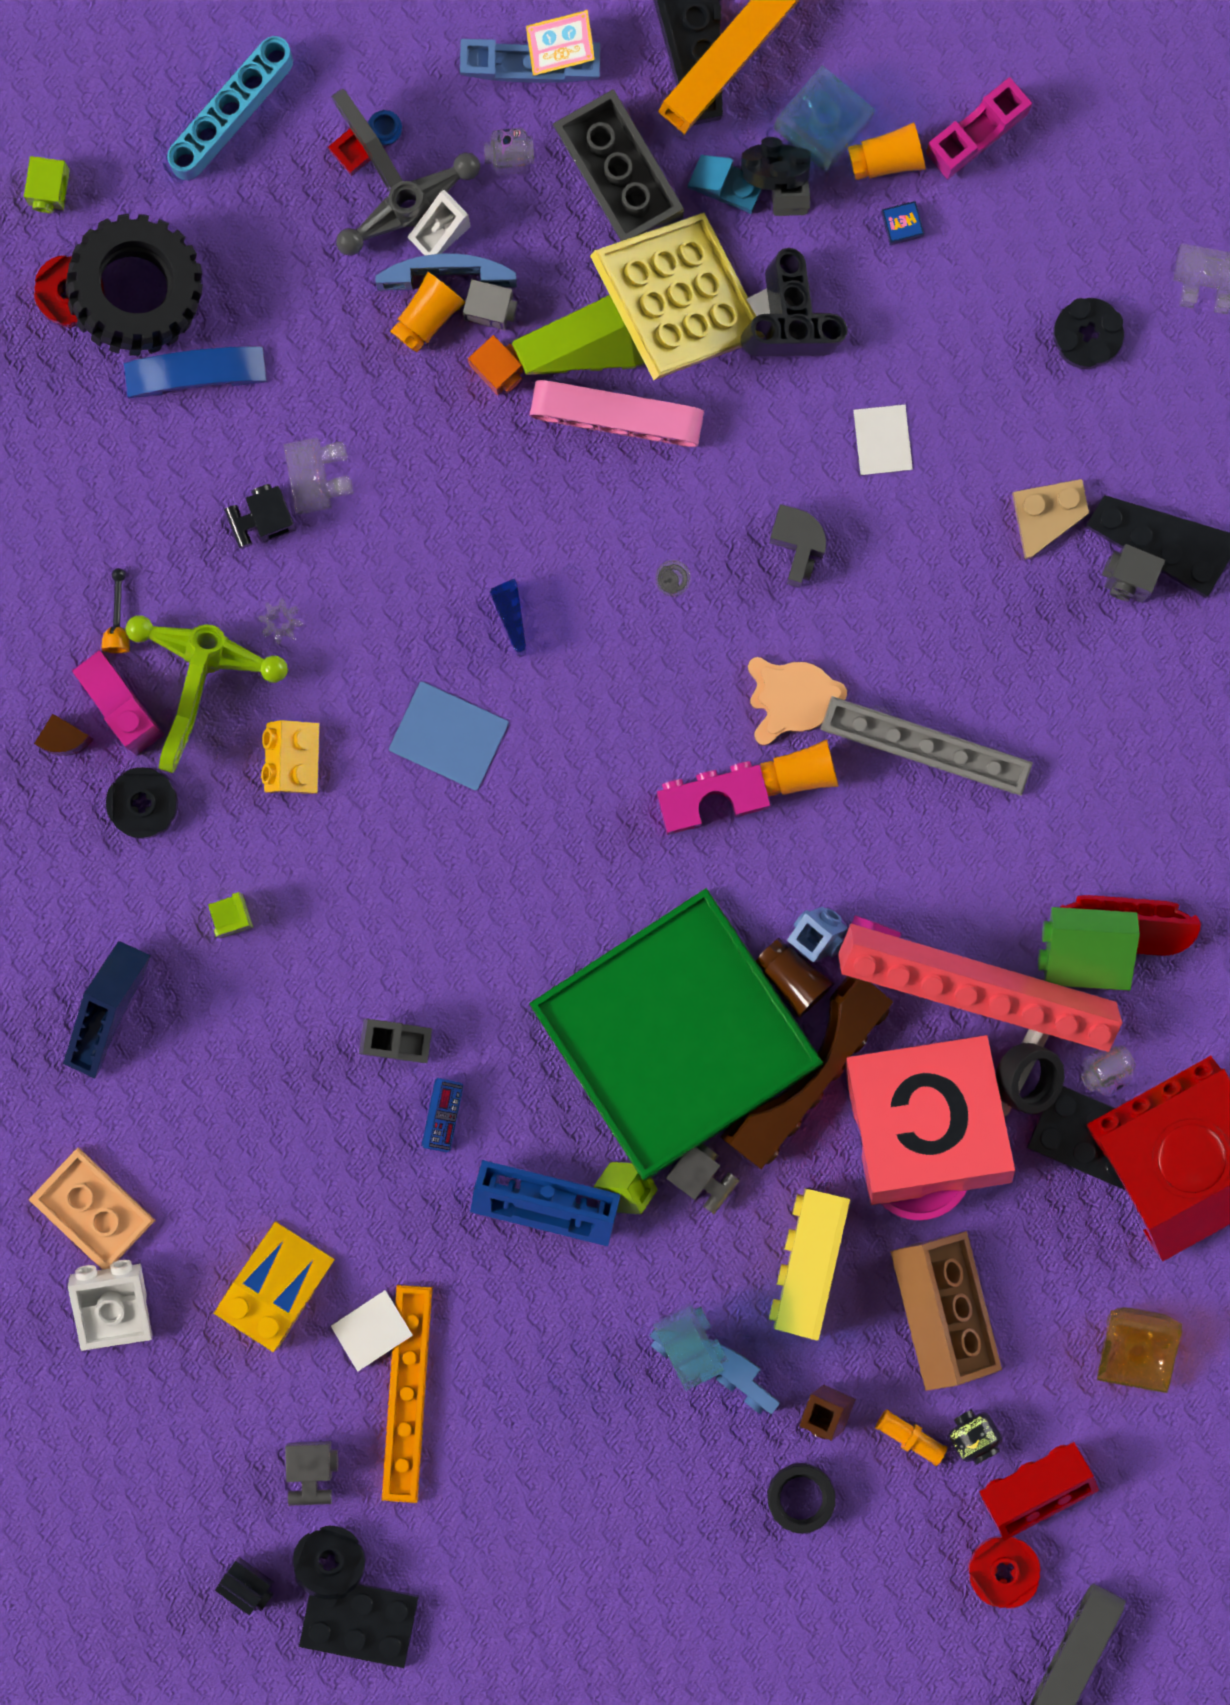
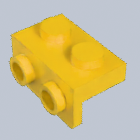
[261,720,319,794]

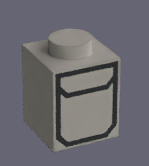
[463,279,518,330]

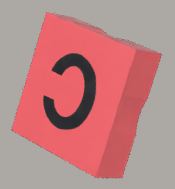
[845,1035,1015,1205]

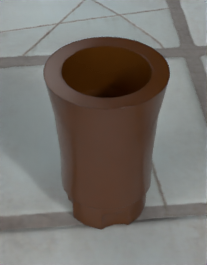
[756,938,834,1018]

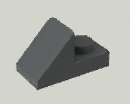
[772,181,810,216]

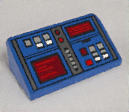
[421,1078,463,1152]

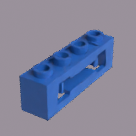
[470,1160,621,1246]

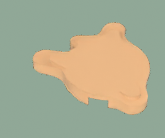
[748,657,847,746]

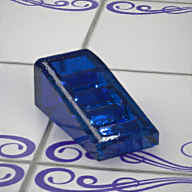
[490,578,526,657]

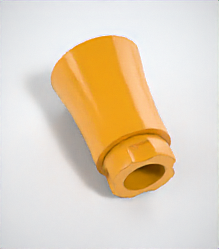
[848,122,926,180]
[390,272,465,353]
[760,739,839,796]

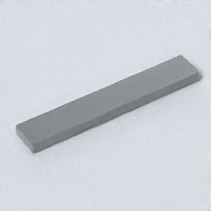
[820,696,1033,796]

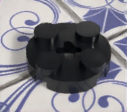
[741,137,811,190]
[1053,298,1124,369]
[106,767,178,839]
[293,1526,365,1600]

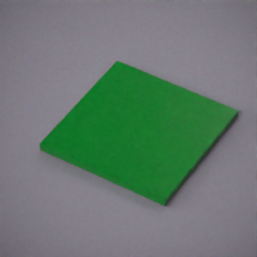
[529,888,823,1181]

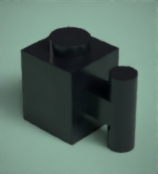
[224,484,296,549]
[214,1557,274,1616]

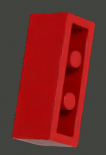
[979,1442,1099,1541]

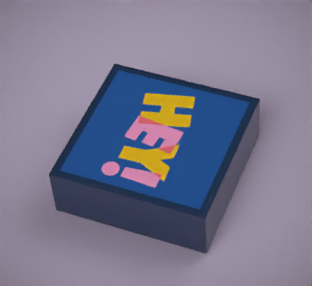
[881,201,924,245]

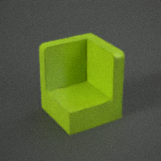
[208,892,254,939]
[594,1162,658,1214]

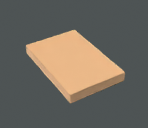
[29,1148,156,1270]

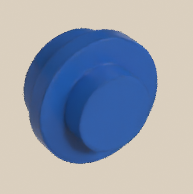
[368,110,402,145]

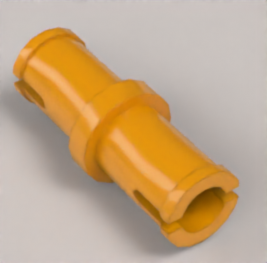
[875,1409,948,1466]

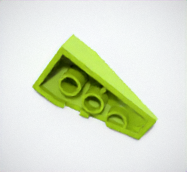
[512,295,645,375]

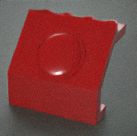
[1087,1055,1230,1262]

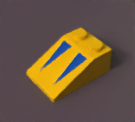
[213,1221,335,1352]

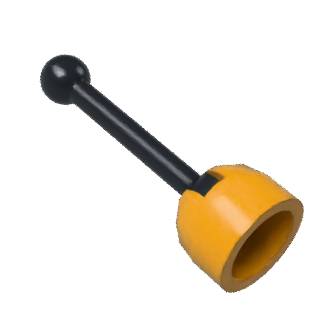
[101,568,130,653]

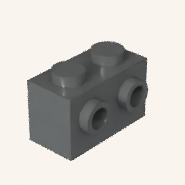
[1102,544,1165,603]

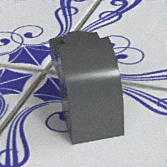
[769,504,826,588]
[359,1019,432,1063]

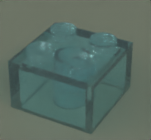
[773,65,876,173]
[653,1302,727,1391]

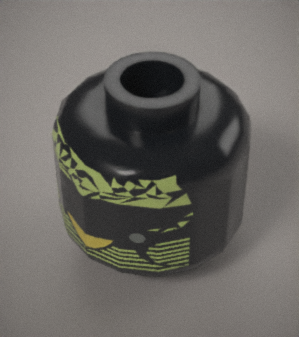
[949,1409,1002,1465]

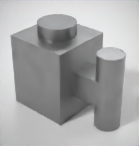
[666,1143,740,1215]
[285,1441,338,1506]

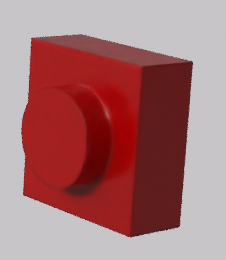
[328,128,370,176]

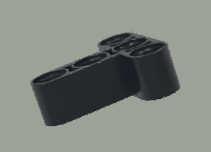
[740,248,847,356]

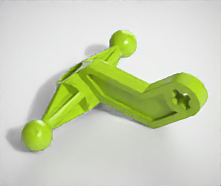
[125,615,288,773]

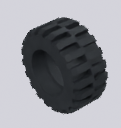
[66,214,203,356]

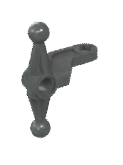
[331,88,480,256]

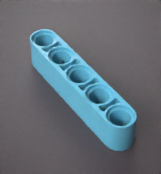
[167,36,293,180]

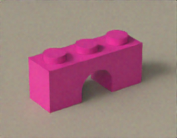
[926,77,1032,180]
[657,761,771,835]

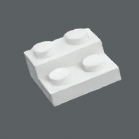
[68,1260,152,1351]

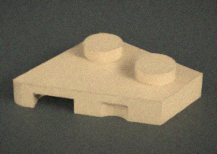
[1012,479,1089,560]

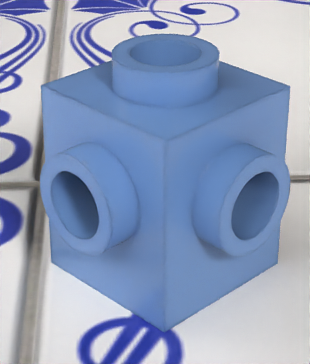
[787,906,849,963]

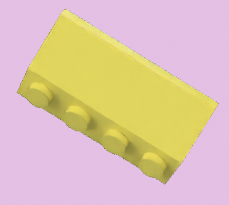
[769,1188,850,1341]

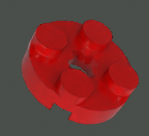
[34,255,105,328]
[968,1536,1041,1608]

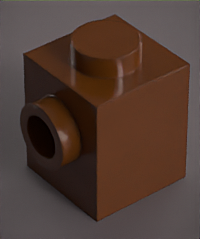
[799,1385,856,1441]

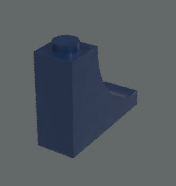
[63,941,151,1079]

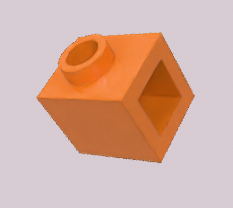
[468,335,523,396]

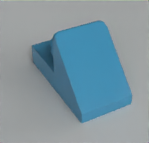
[687,155,762,214]

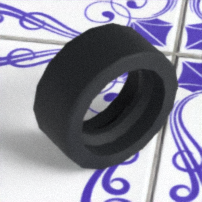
[996,1043,1065,1114]
[767,1463,836,1534]

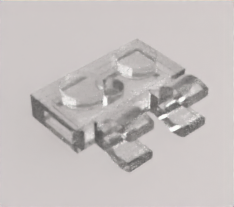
[1173,244,1230,315]
[283,438,354,514]

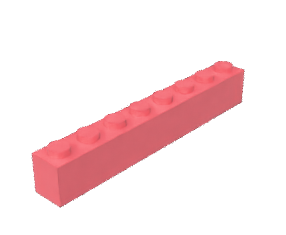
[838,924,1122,1052]

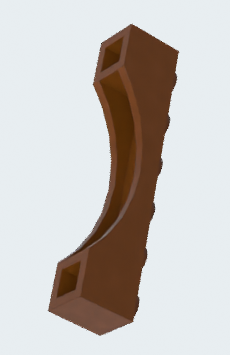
[720,976,894,1169]

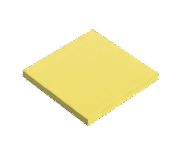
[590,213,765,380]

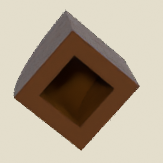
[34,714,93,756]

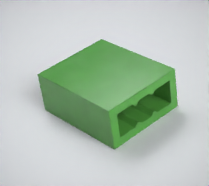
[1038,907,1140,991]

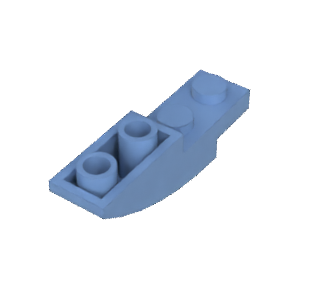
[649,1329,780,1415]

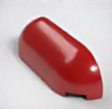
[1060,895,1201,956]

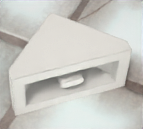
[408,190,471,255]

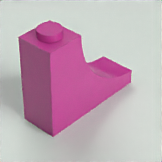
[72,650,165,756]

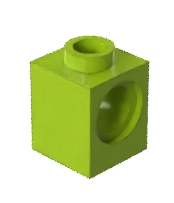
[24,156,70,213]

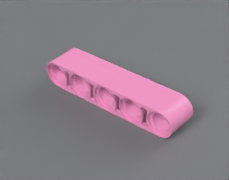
[529,380,704,447]

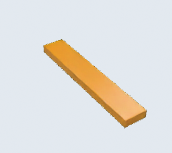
[381,1285,433,1503]

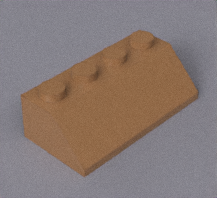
[890,1231,1002,1391]

